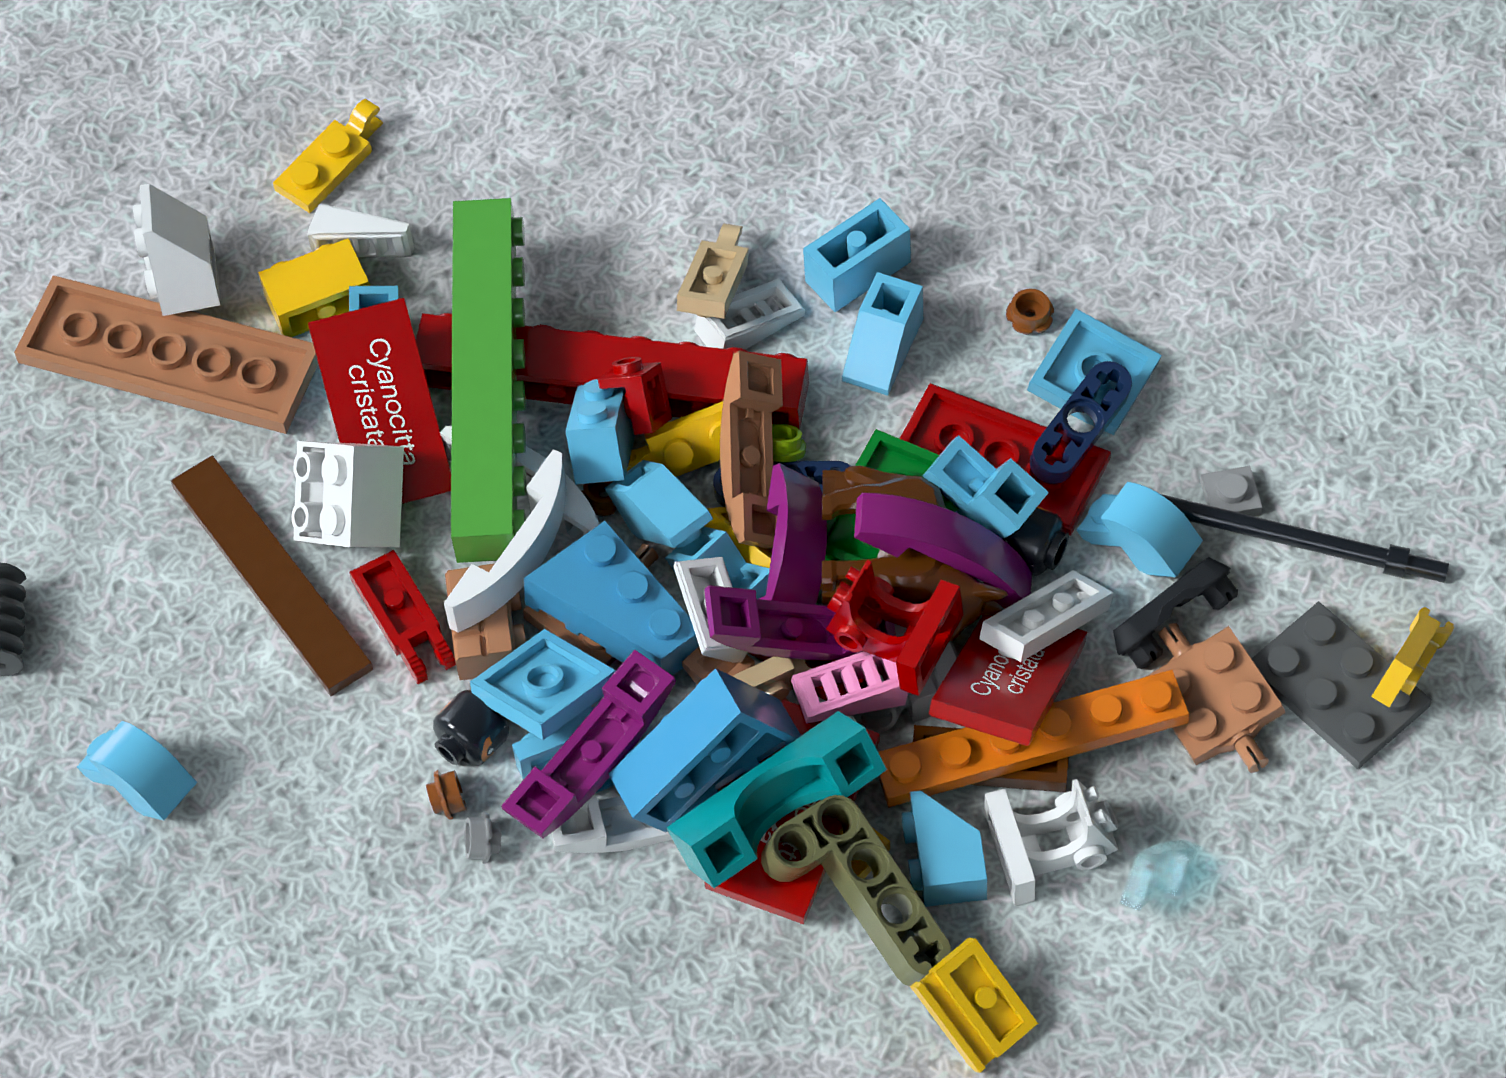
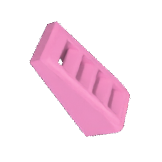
[791,651,908,724]

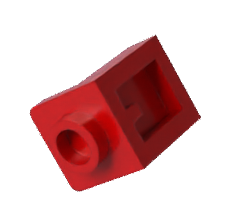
[598,357,672,435]

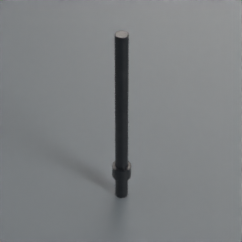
[1161,494,1449,583]

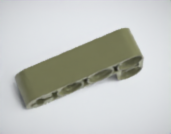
[761,795,951,986]

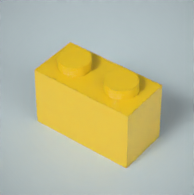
[258,238,370,337]

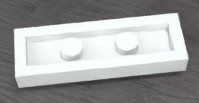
[979,570,1114,662]

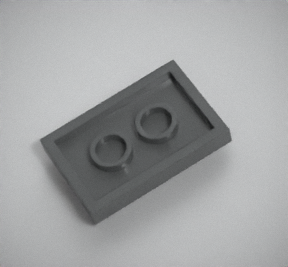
[1251,601,1432,769]

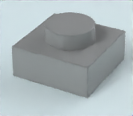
[1200,466,1262,516]

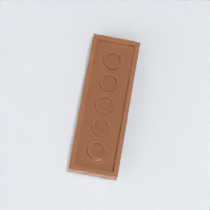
[14,275,318,434]

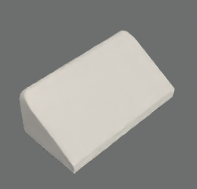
[673,557,748,663]

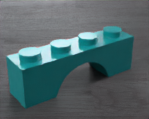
[666,711,887,888]

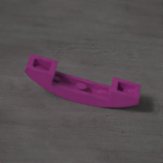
[759,463,827,658]
[854,493,1032,608]
[704,585,896,660]
[501,649,676,839]

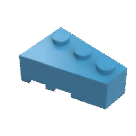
[524,521,699,676]
[609,668,801,832]

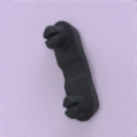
[1113,557,1238,669]

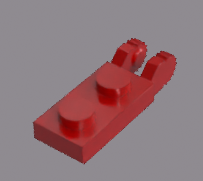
[349,550,456,684]

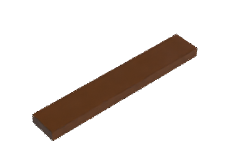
[170,455,373,697]

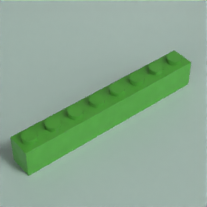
[451,198,526,563]

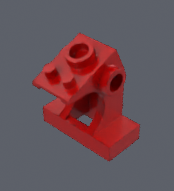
[826,560,964,696]

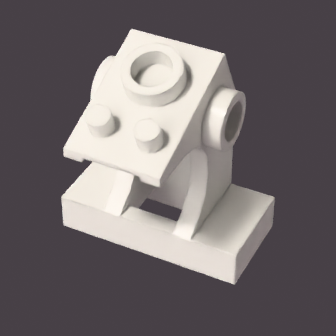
[984,779,1119,906]

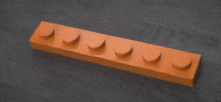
[878,670,1189,808]

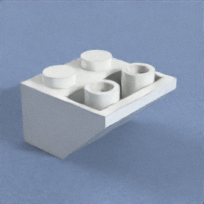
[133,184,220,316]
[292,441,404,547]

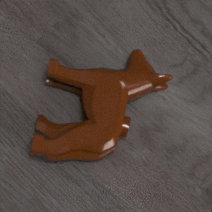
[822,466,1008,642]

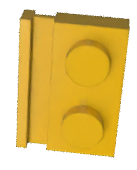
[910,937,1039,1073]

